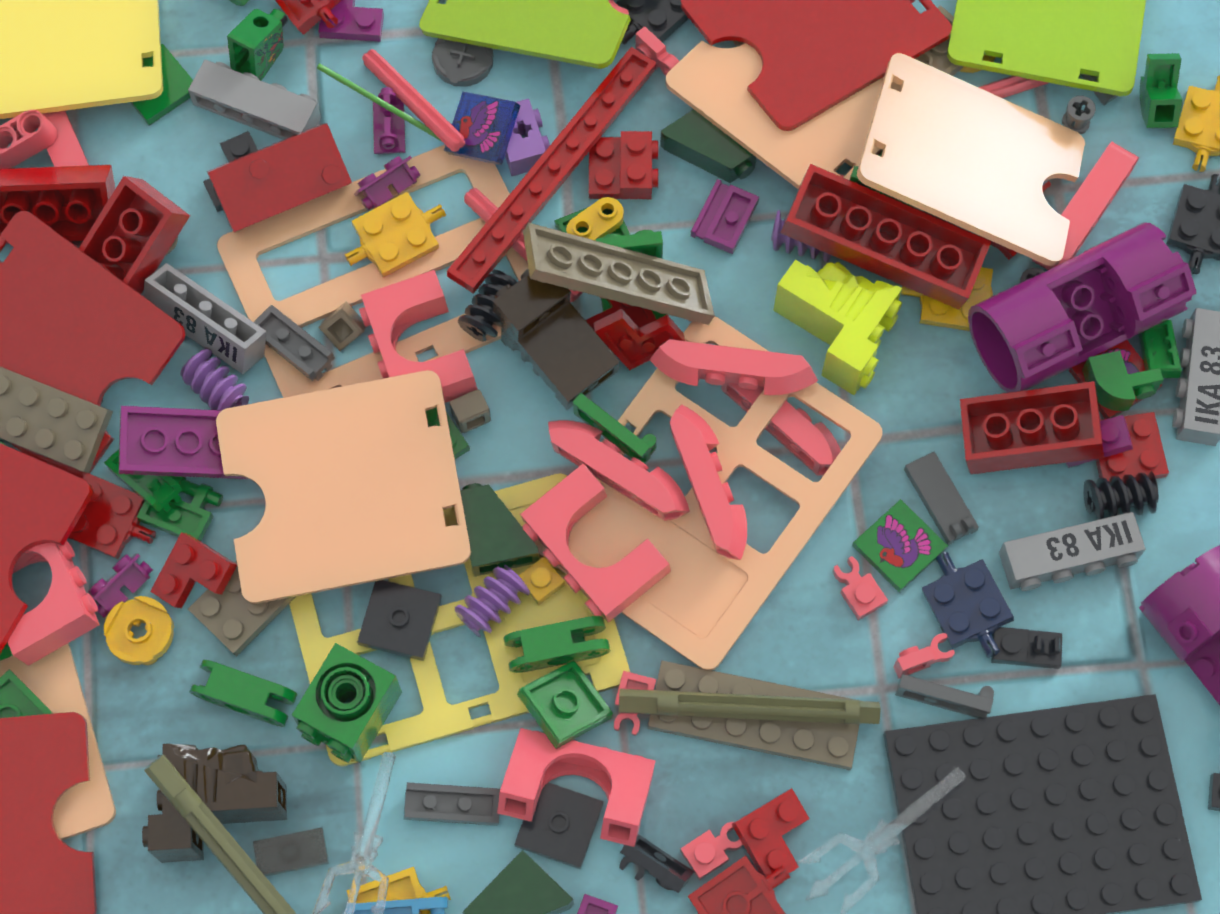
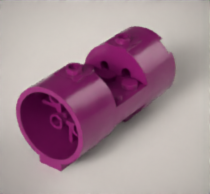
[968,222,1197,393]
[1138,545,1220,705]

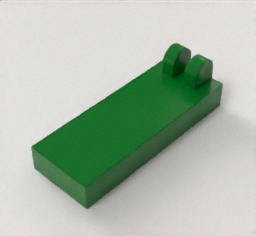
[572,393,657,464]
[104,449,183,513]

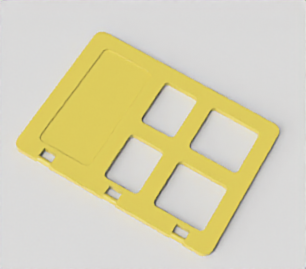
[289,473,630,767]

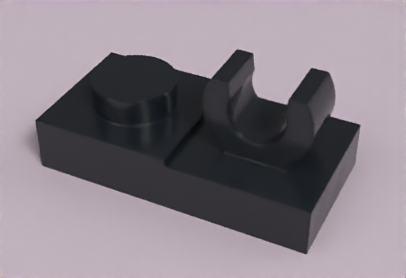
[991,627,1062,669]
[619,834,694,893]

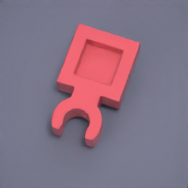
[635,26,679,76]
[833,556,888,621]
[614,671,657,736]
[680,822,743,880]

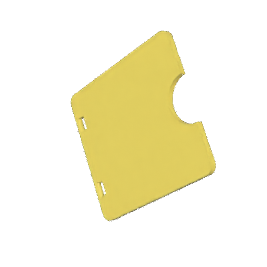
[0,0,163,119]

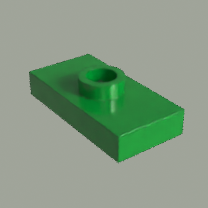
[1138,320,1182,378]

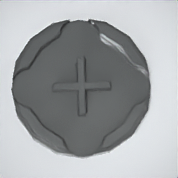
[432,38,494,87]

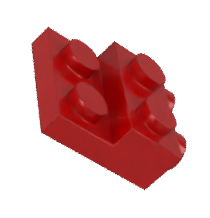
[589,131,658,200]

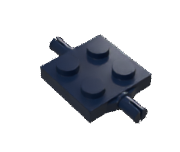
[922,552,1014,658]

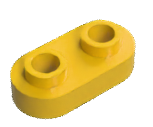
[566,197,624,241]

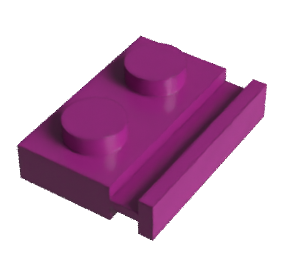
[691,179,759,254]

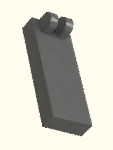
[254,305,335,381]
[904,452,979,545]
[895,674,994,718]
[404,782,500,826]

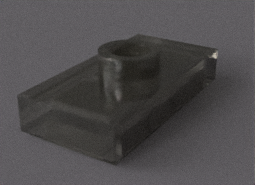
[253,827,329,876]

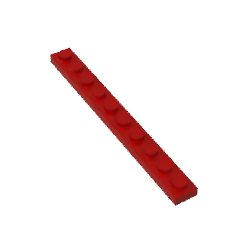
[447,47,657,294]

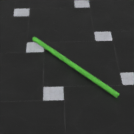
[316,63,442,142]

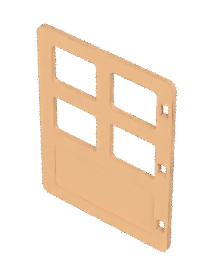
[534,316,882,671]

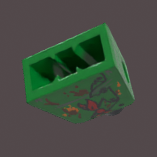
[227,9,288,81]

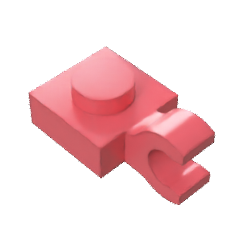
[893,633,955,679]

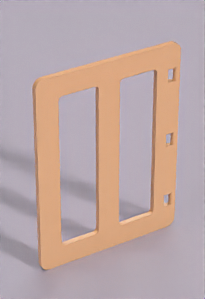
[217,144,528,398]

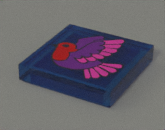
[444,92,521,165]

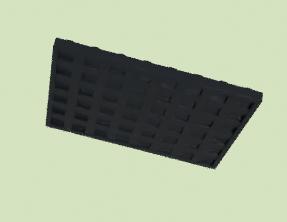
[883,694,1202,914]

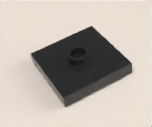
[357,580,442,661]
[514,782,604,869]

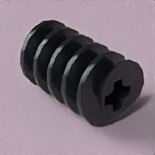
[458,269,517,342]
[1083,471,1159,520]

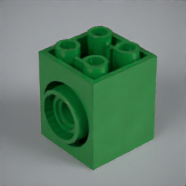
[292,643,402,763]

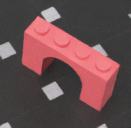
[359,270,478,403]
[520,464,671,623]
[7,541,100,666]
[497,728,656,847]

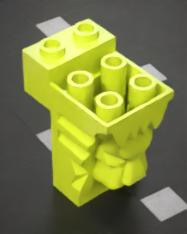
[773,259,902,395]

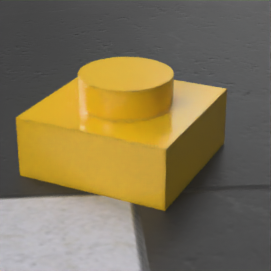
[518,557,565,605]

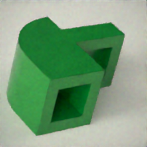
[1140,53,1183,128]
[1082,351,1164,411]

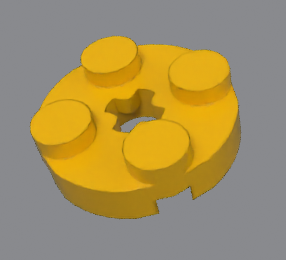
[104,596,174,665]

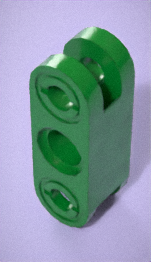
[503,616,611,673]
[189,660,298,727]

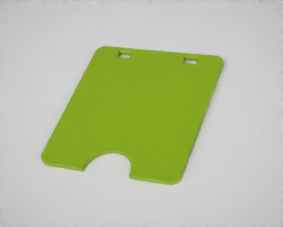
[419,0,631,69]
[947,0,1146,96]

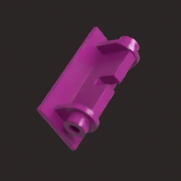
[373,87,406,154]
[354,156,420,210]
[88,554,153,618]

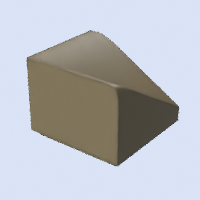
[318,301,366,351]
[449,390,491,433]

